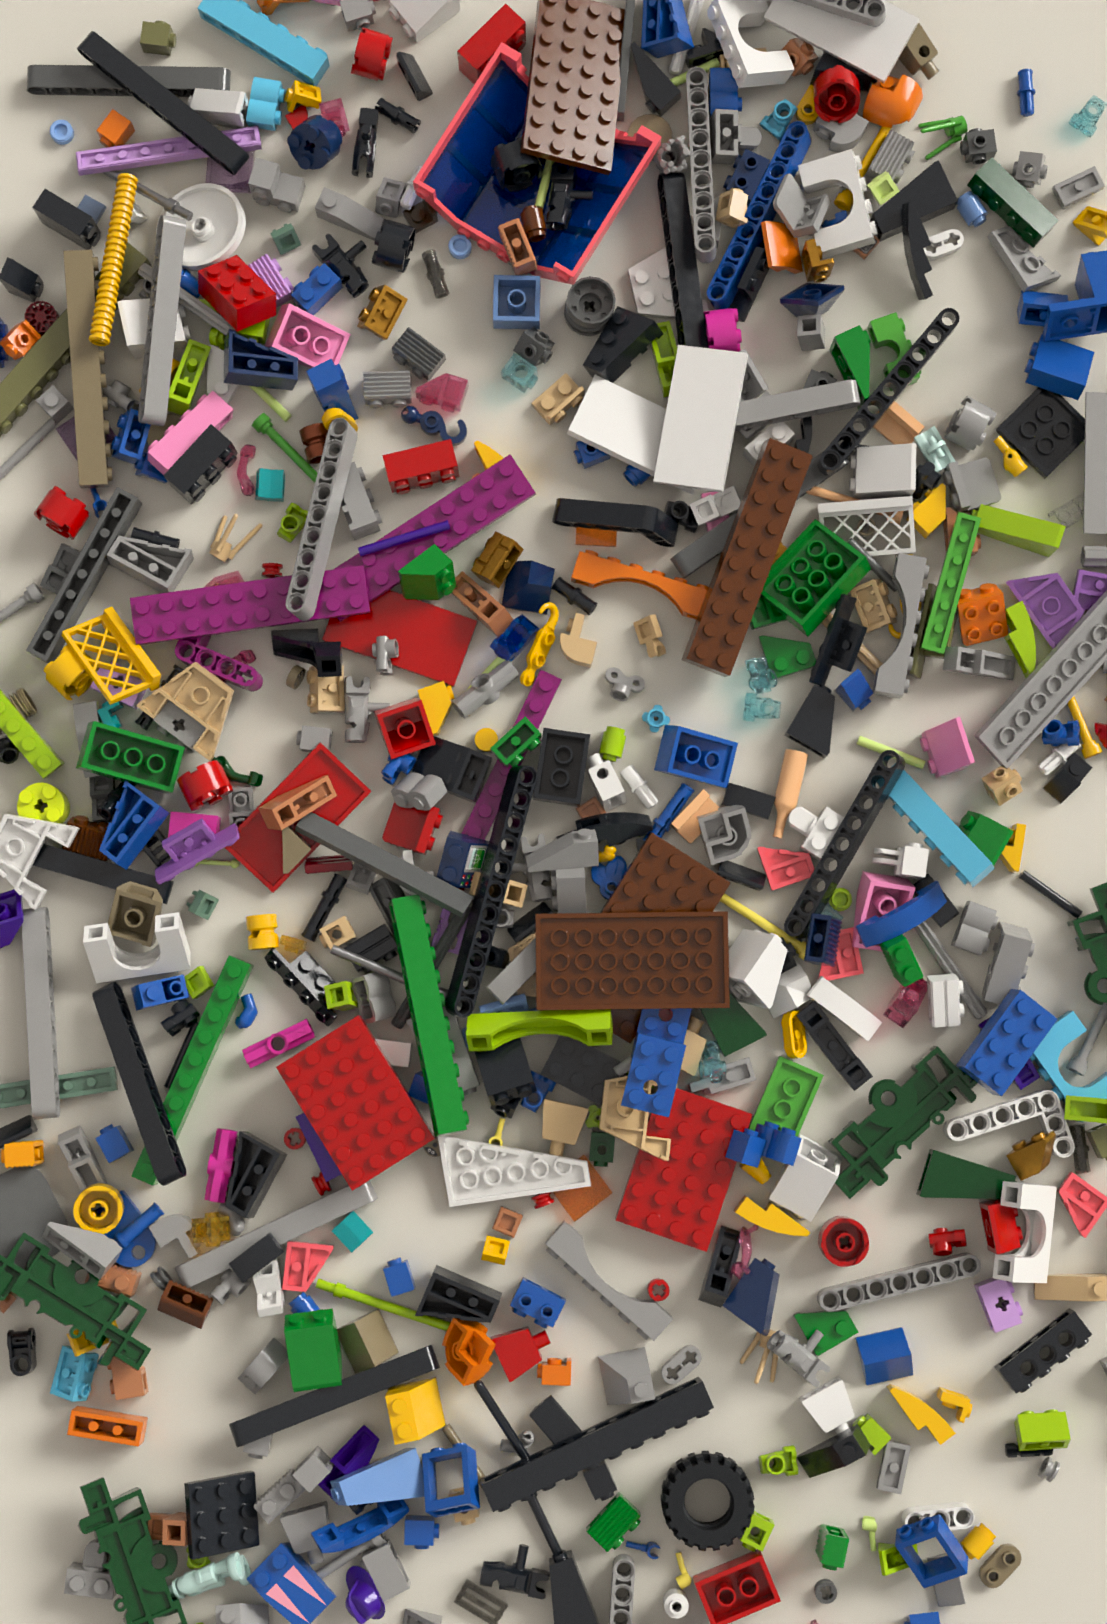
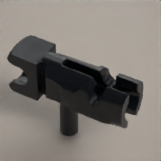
[352,108,378,178]
[546,163,594,231]
[312,234,369,298]
[479,1544,550,1599]

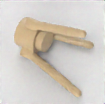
[209,514,263,562]
[740,1329,778,1384]

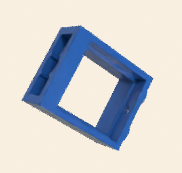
[422,1443,480,1518]
[895,1514,968,1588]

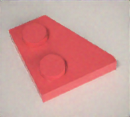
[757,847,815,891]
[818,927,864,981]
[1057,1171,1107,1238]
[282,1241,334,1292]

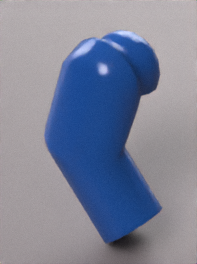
[235,993,258,1029]

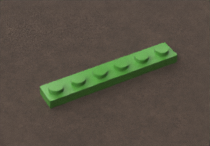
[920,512,981,655]

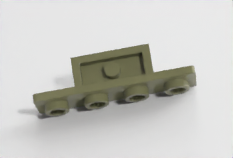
[910,583,957,679]

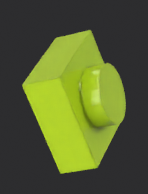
[184,966,214,999]

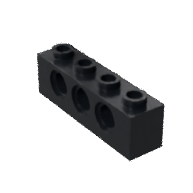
[994,1308,1092,1394]

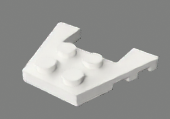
[628,247,709,319]
[0,814,80,910]

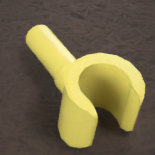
[489,1118,505,1146]
[675,1552,691,1589]

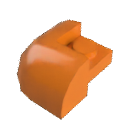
[862,74,923,128]
[442,1318,496,1386]

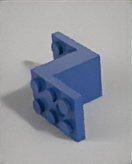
[1042,250,1107,342]
[621,1008,692,1117]

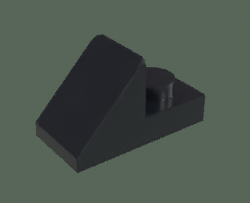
[685,28,724,69]
[1043,752,1093,804]

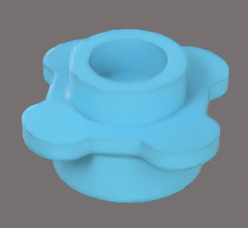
[642,705,670,733]

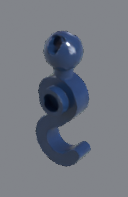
[401,406,467,446]

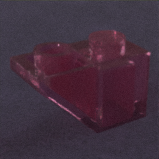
[415,373,469,413]
[883,978,927,1028]

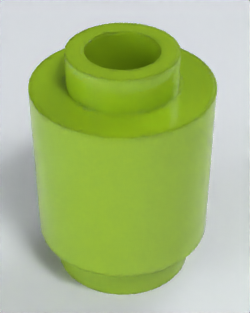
[599,726,626,762]

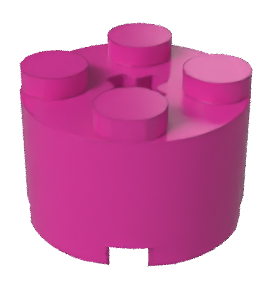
[704,308,742,352]

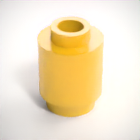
[960,1523,996,1560]

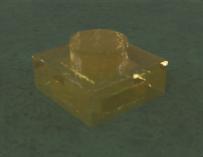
[279,935,307,954]

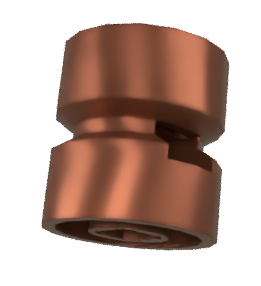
[299,423,328,464]

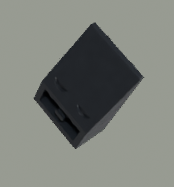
[412,736,492,804]

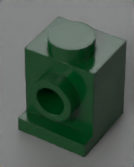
[589,1131,615,1167]

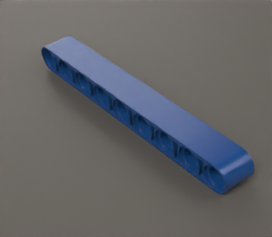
[706,121,812,310]

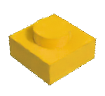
[481,1236,510,1265]

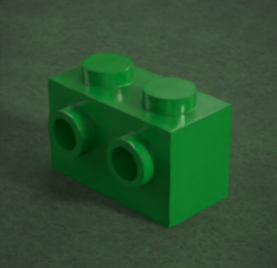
[490,716,541,768]

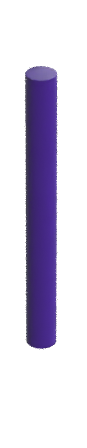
[358,520,450,556]

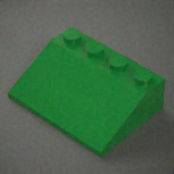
[760,519,871,637]

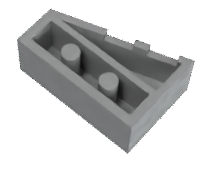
[331,461,383,540]
[106,536,194,593]
[982,921,1035,1004]

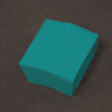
[255,468,285,502]
[332,1211,373,1253]

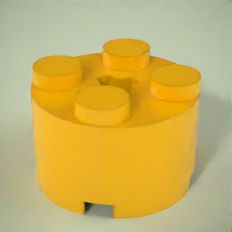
[43,645,99,700]
[73,1183,124,1234]

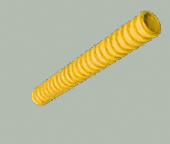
[89,173,138,346]

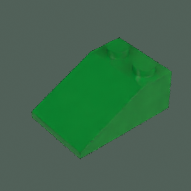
[829,325,871,410]

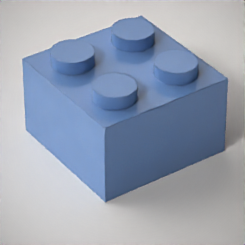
[493,275,540,330]

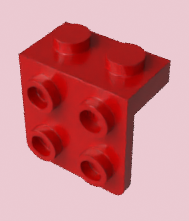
[382,801,443,855]

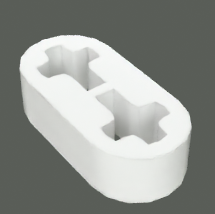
[923,229,964,261]

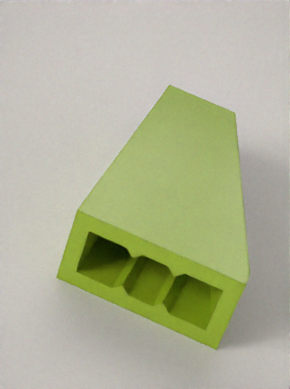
[970,504,1066,558]

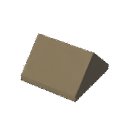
[337,1309,399,1374]

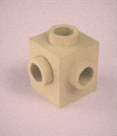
[981,766,1023,806]

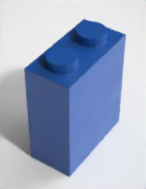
[1024,334,1094,400]

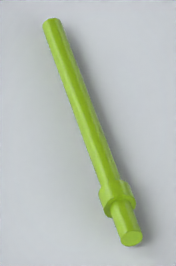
[315,1278,451,1331]

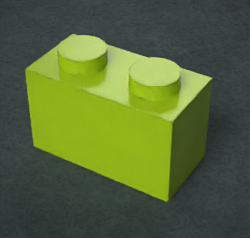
[1014,1409,1071,1451]

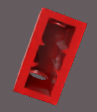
[491,1326,551,1382]

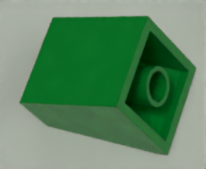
[284,1308,342,1392]

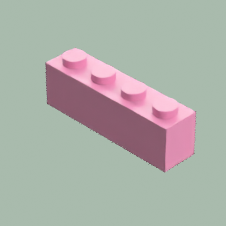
[148,391,233,475]

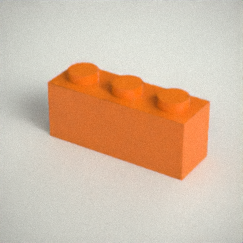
[67,1406,148,1447]

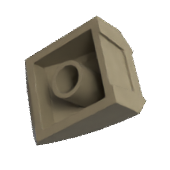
[108,881,163,947]

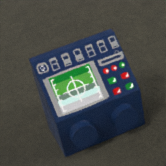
[437,831,489,888]

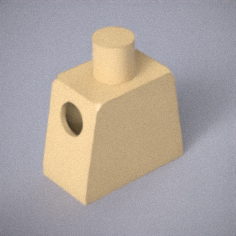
[681,1016,706,1076]
[542,1099,589,1156]

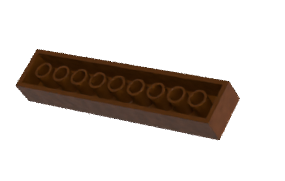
[681,438,813,677]

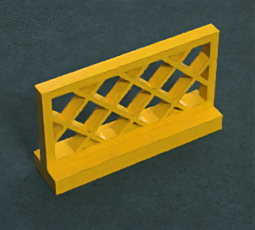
[62,606,161,705]

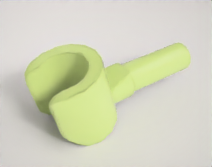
[862,1516,877,1551]

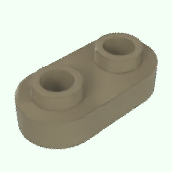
[979,1543,1021,1588]

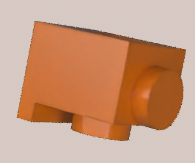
[0,320,42,360]
[537,1358,571,1386]

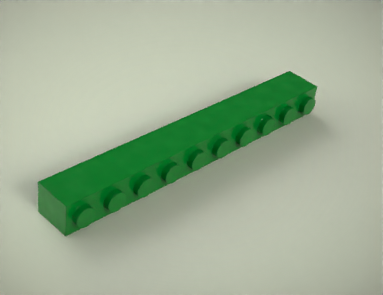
[388,895,469,1137]
[131,955,254,1186]

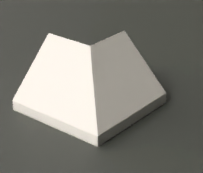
[768,957,812,1019]

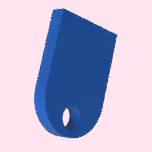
[97,1190,157,1267]

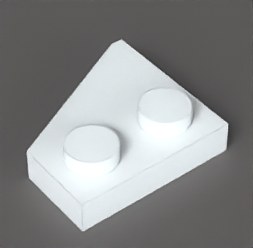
[207,344,240,405]

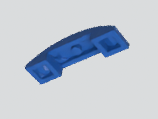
[855,881,947,947]
[311,1499,409,1553]

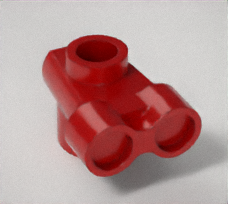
[929,1228,967,1256]

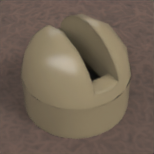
[857,517,876,536]

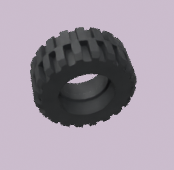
[661,1451,755,1551]

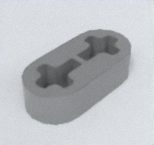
[661,1345,701,1384]

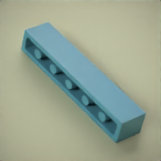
[197,0,330,86]
[876,763,995,887]

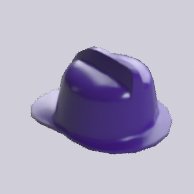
[345,1566,386,1624]

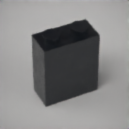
[32,189,101,250]
[474,1038,537,1106]

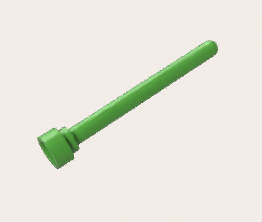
[252,413,318,483]

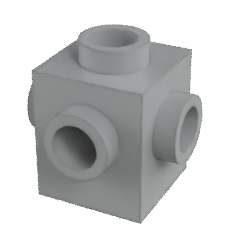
[1012,151,1048,188]

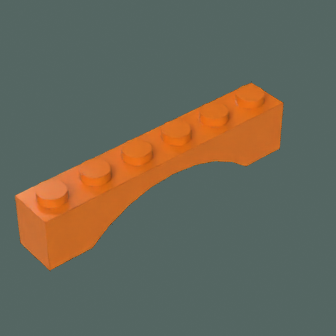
[571,550,709,620]

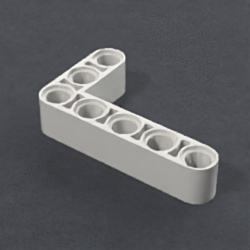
[943,1090,1075,1158]

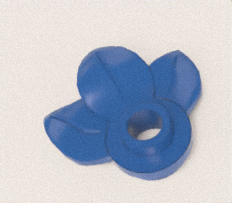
[591,855,627,900]

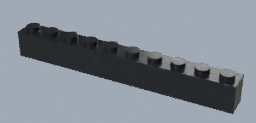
[479,1377,714,1512]

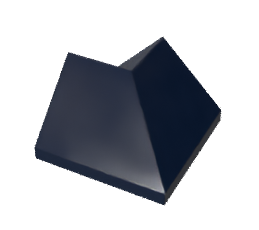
[780,283,845,317]
[502,560,555,615]

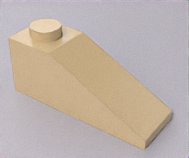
[1034,1273,1107,1301]

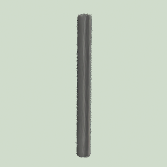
[391,906,471,1029]

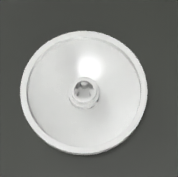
[156,183,246,271]

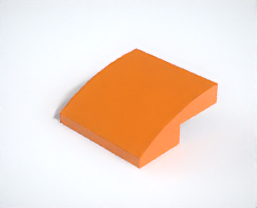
[761,221,803,274]

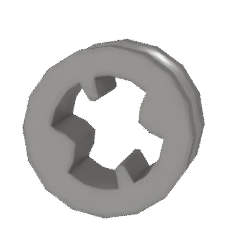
[1038,1456,1060,1482]

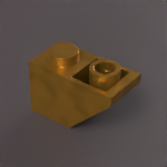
[1006,1131,1056,1181]

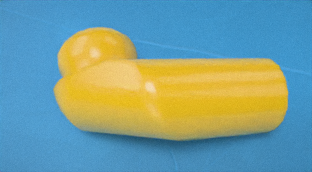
[598,845,616,863]

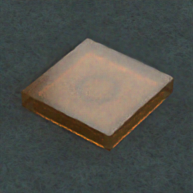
[553,1154,613,1222]

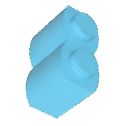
[246,77,286,131]

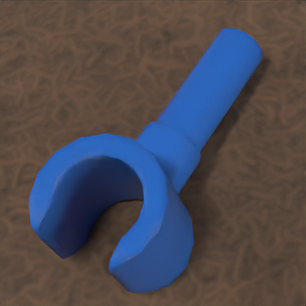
[90,488,107,518]
[626,1541,661,1559]

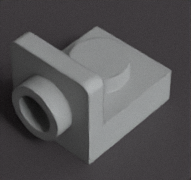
[375,177,406,218]

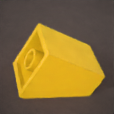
[385,1377,446,1445]

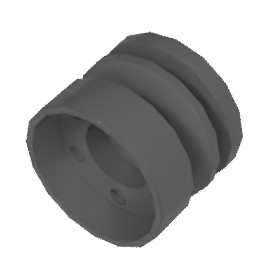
[564,276,616,336]

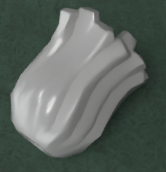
[653,136,691,174]

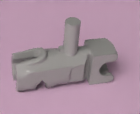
[344,676,390,743]
[511,834,553,902]
[767,1329,830,1387]

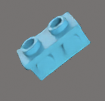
[50,1346,99,1402]

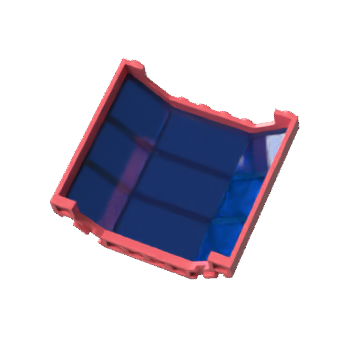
[413,42,662,285]

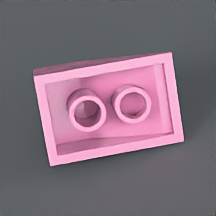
[265,303,351,368]
[920,717,975,778]
[852,871,915,951]

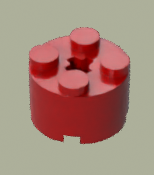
[351,27,393,81]
[813,65,860,123]
[34,486,89,540]
[177,760,233,811]
[818,1216,869,1267]

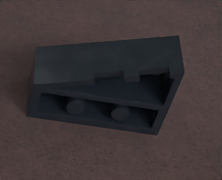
[583,306,663,383]
[225,1131,287,1218]
[415,1265,502,1323]

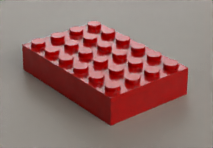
[276,1015,436,1191]
[615,1088,753,1252]

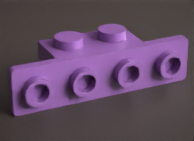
[155,818,240,885]

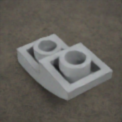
[228,786,254,827]

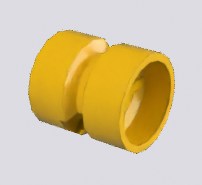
[246,914,279,950]

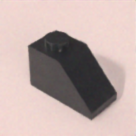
[0,257,44,303]

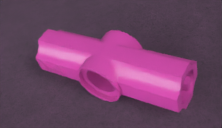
[242,1019,316,1068]
[204,1128,238,1203]

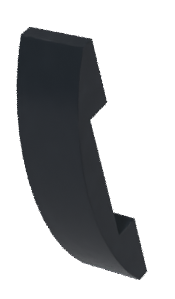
[796,1001,873,1091]

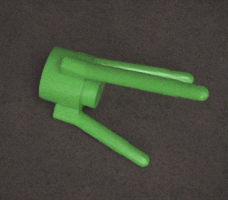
[918,115,968,160]

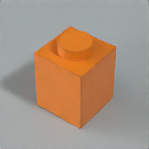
[96,109,135,148]

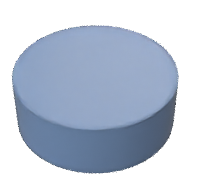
[50,120,74,145]
[448,234,472,259]

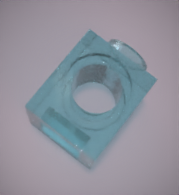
[501,353,538,393]

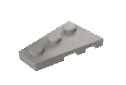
[988,226,1061,292]

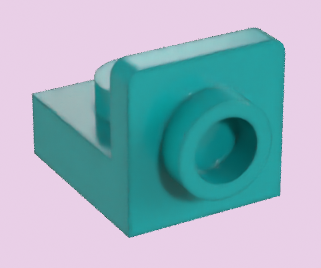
[97,701,124,728]

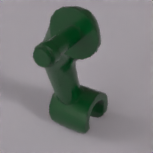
[211,756,263,787]

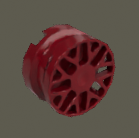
[24,301,59,336]

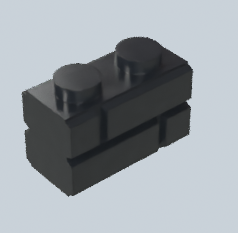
[344,924,398,974]

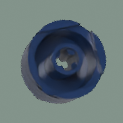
[287,115,342,170]

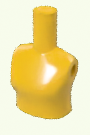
[993,435,1028,478]

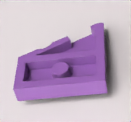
[1073,569,1107,611]

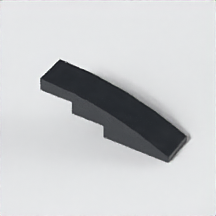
[902,201,933,300]

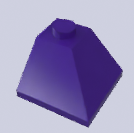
[0,889,24,949]

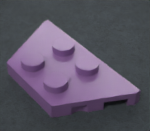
[1006,573,1085,649]

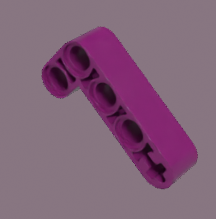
[175,635,263,692]

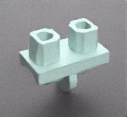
[914,426,956,472]

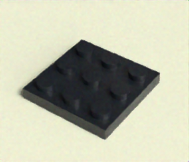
[995,387,1085,479]
[184,1471,259,1559]

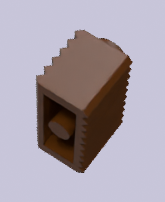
[62,815,109,861]
[157,1280,213,1329]

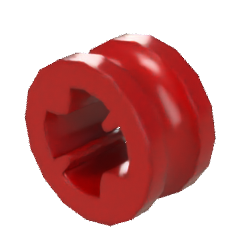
[261,563,283,578]
[284,1128,306,1150]
[311,1172,332,1196]
[531,1192,555,1209]
[647,1278,670,1301]

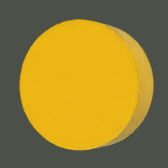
[474,728,498,752]

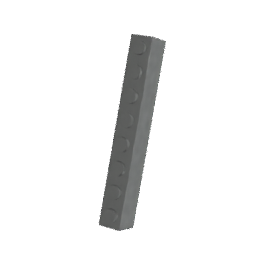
[26,487,142,663]

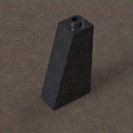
[871,160,958,241]
[549,1550,600,1624]

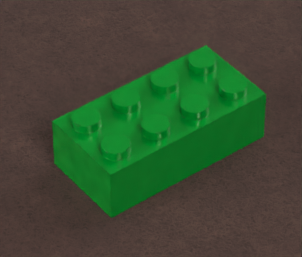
[76,721,185,794]

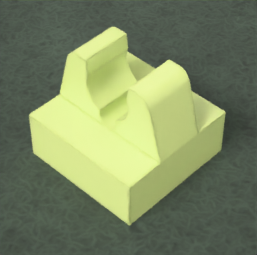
[867,171,900,205]

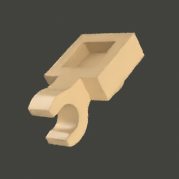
[633,614,666,658]

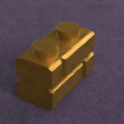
[471,531,524,589]

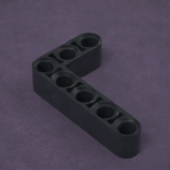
[552,498,679,547]

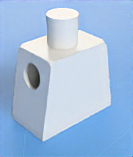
[587,753,627,812]
[799,1376,855,1434]

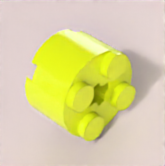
[17,783,70,824]

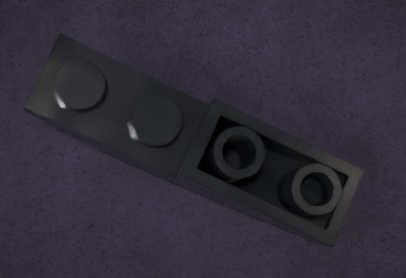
[556,812,653,847]

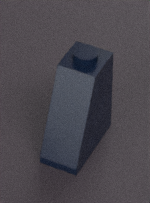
[722,1258,780,1336]

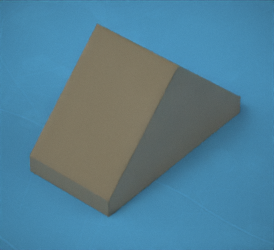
[282,826,311,874]

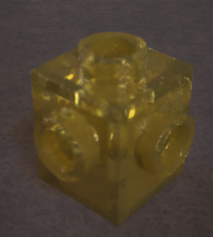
[192,1212,230,1247]

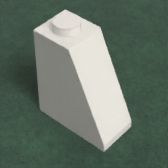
[187,88,249,129]

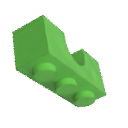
[867,312,921,391]

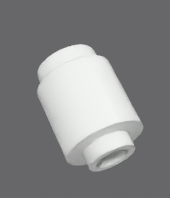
[663,1588,689,1619]

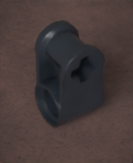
[7,1328,37,1376]

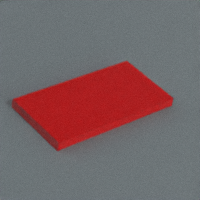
[322,590,478,687]
[224,742,372,893]

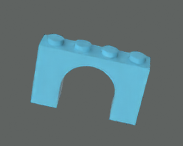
[1030,1011,1107,1123]

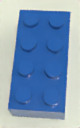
[956,989,1058,1096]

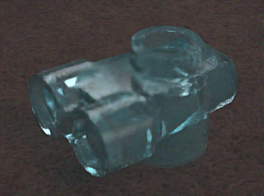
[1068,95,1107,138]
[745,657,777,695]
[743,693,781,722]
[699,1041,727,1083]

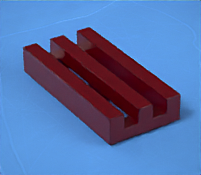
[304,855,354,874]

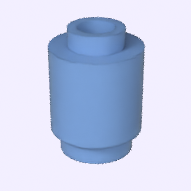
[957,191,988,227]

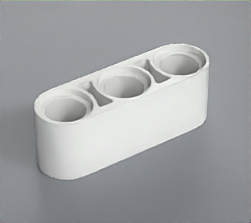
[901,1502,975,1530]

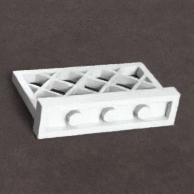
[818,496,916,556]

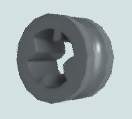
[150,1266,172,1291]
[814,1579,837,1604]

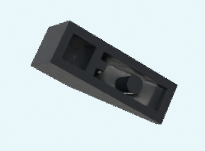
[631,41,681,117]
[698,1225,744,1308]
[796,1424,871,1478]

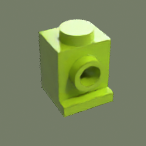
[324,981,358,1011]
[852,1413,891,1455]
[740,1511,775,1552]

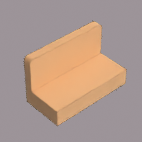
[873,402,924,445]
[670,789,720,844]

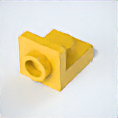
[284,80,321,112]
[937,1387,972,1423]

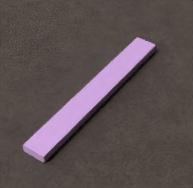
[76,126,262,176]

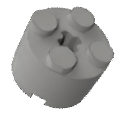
[944,396,996,451]

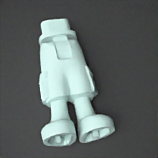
[168,1552,252,1599]

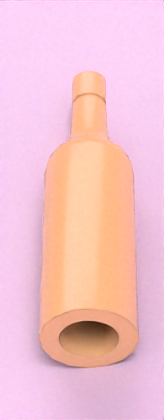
[773,749,808,839]

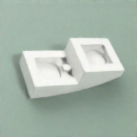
[690,486,741,526]

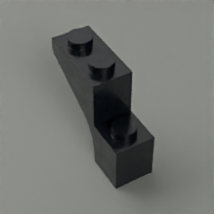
[271,628,343,677]

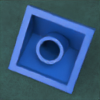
[855,1327,913,1385]

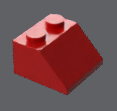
[374,697,436,759]
[979,1199,1023,1254]

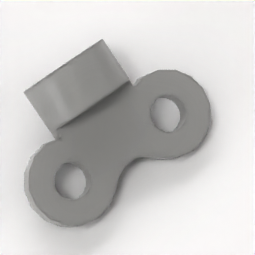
[605,667,645,701]

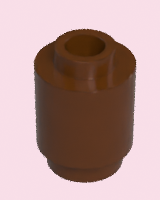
[520,205,547,243]

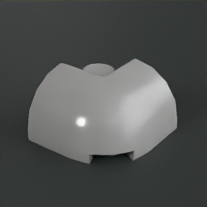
[697,805,751,865]

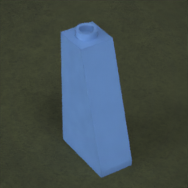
[330,1448,425,1506]

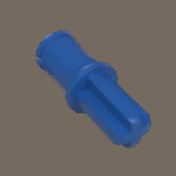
[1017,69,1036,117]

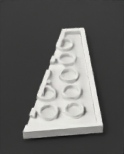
[438,1136,591,1207]

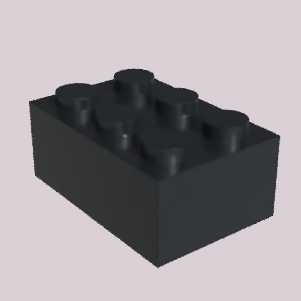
[163,424,238,505]
[533,728,590,807]
[540,1035,620,1105]

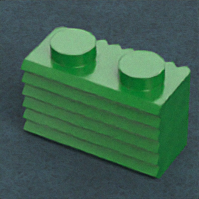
[879,934,923,987]
[586,1492,641,1552]
[815,1524,849,1571]

